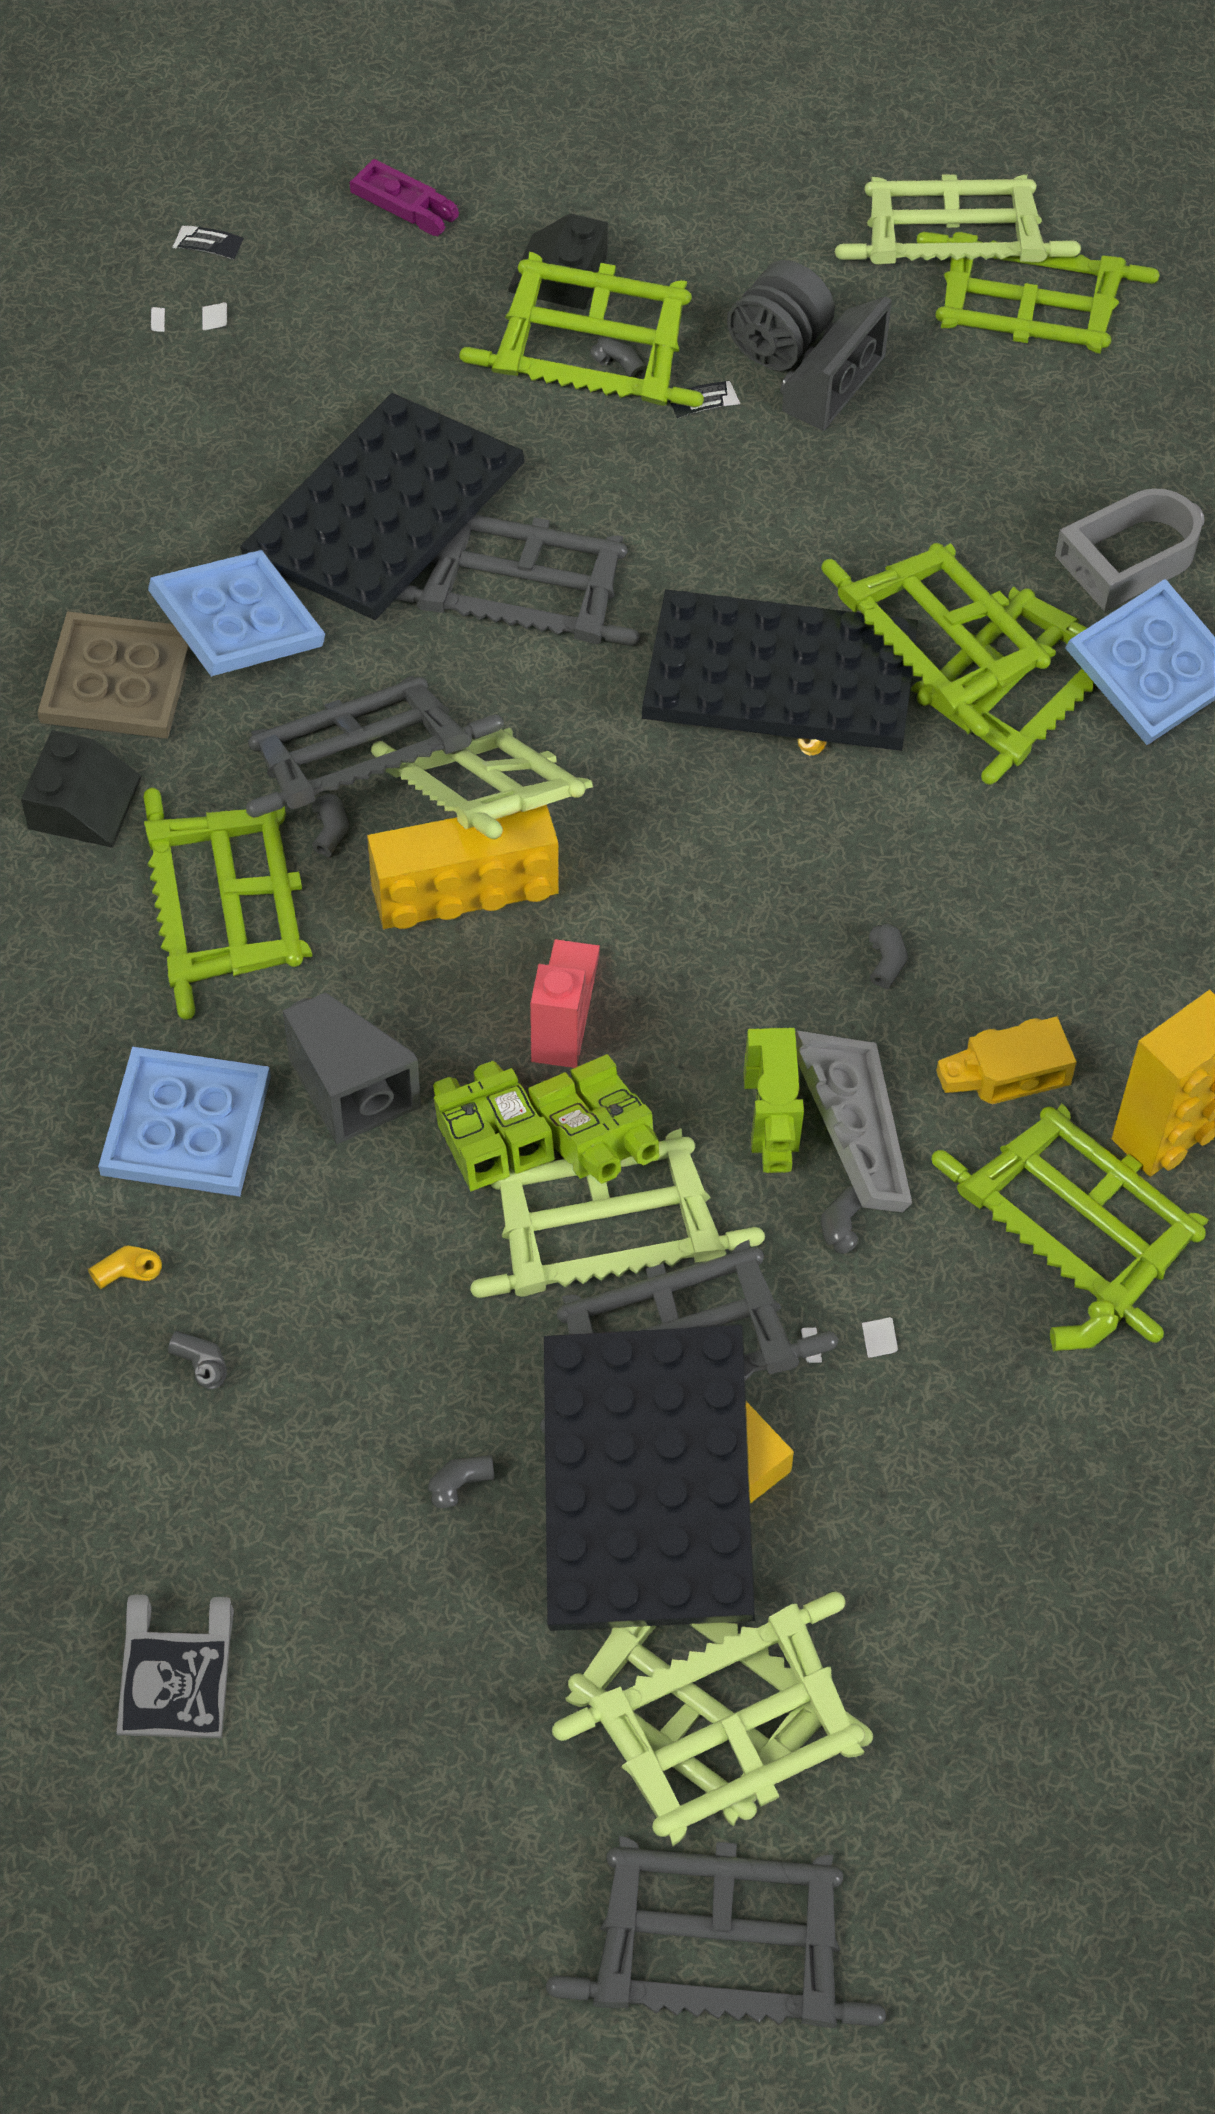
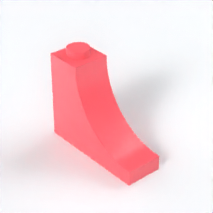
[530,939,600,1068]

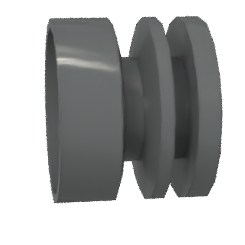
[727,260,835,371]

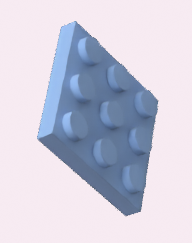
[148,550,325,676]
[1065,579,1215,745]
[98,1047,271,1197]

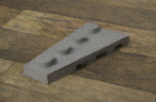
[795,1031,912,1213]

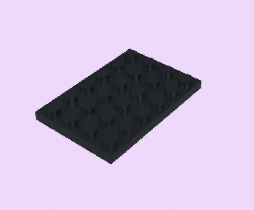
[240,393,525,620]
[642,589,918,751]
[544,1325,755,1631]

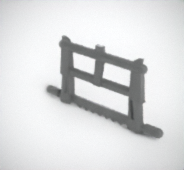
[395,514,641,646]
[246,675,504,818]
[540,1240,838,1434]
[546,1836,886,2028]

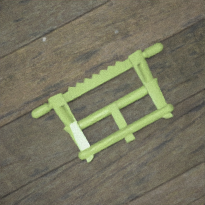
[835,175,1081,264]
[371,728,593,839]
[470,1129,765,1298]
[552,1592,865,1846]
[566,1622,873,1827]

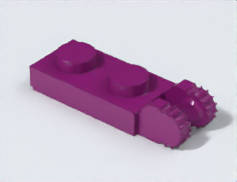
[350,159,460,237]

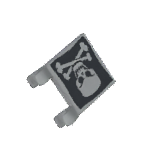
[116,1594,234,1738]

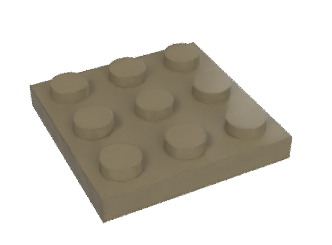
[37,611,191,739]

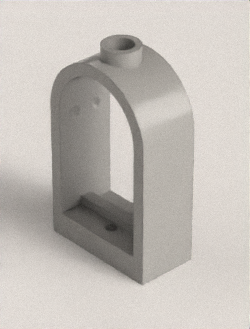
[1055,489,1204,611]

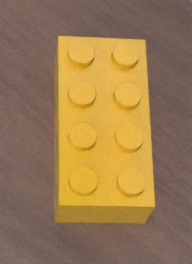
[367,804,558,929]
[1111,990,1215,1177]

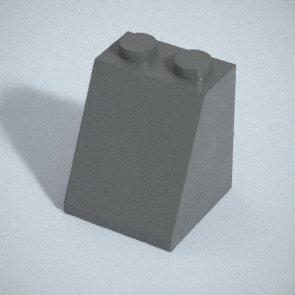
[283,992,421,1144]

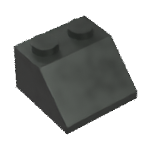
[508,213,608,310]
[21,730,141,848]

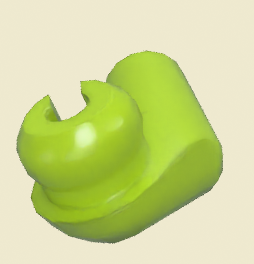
[1050,1300,1118,1351]

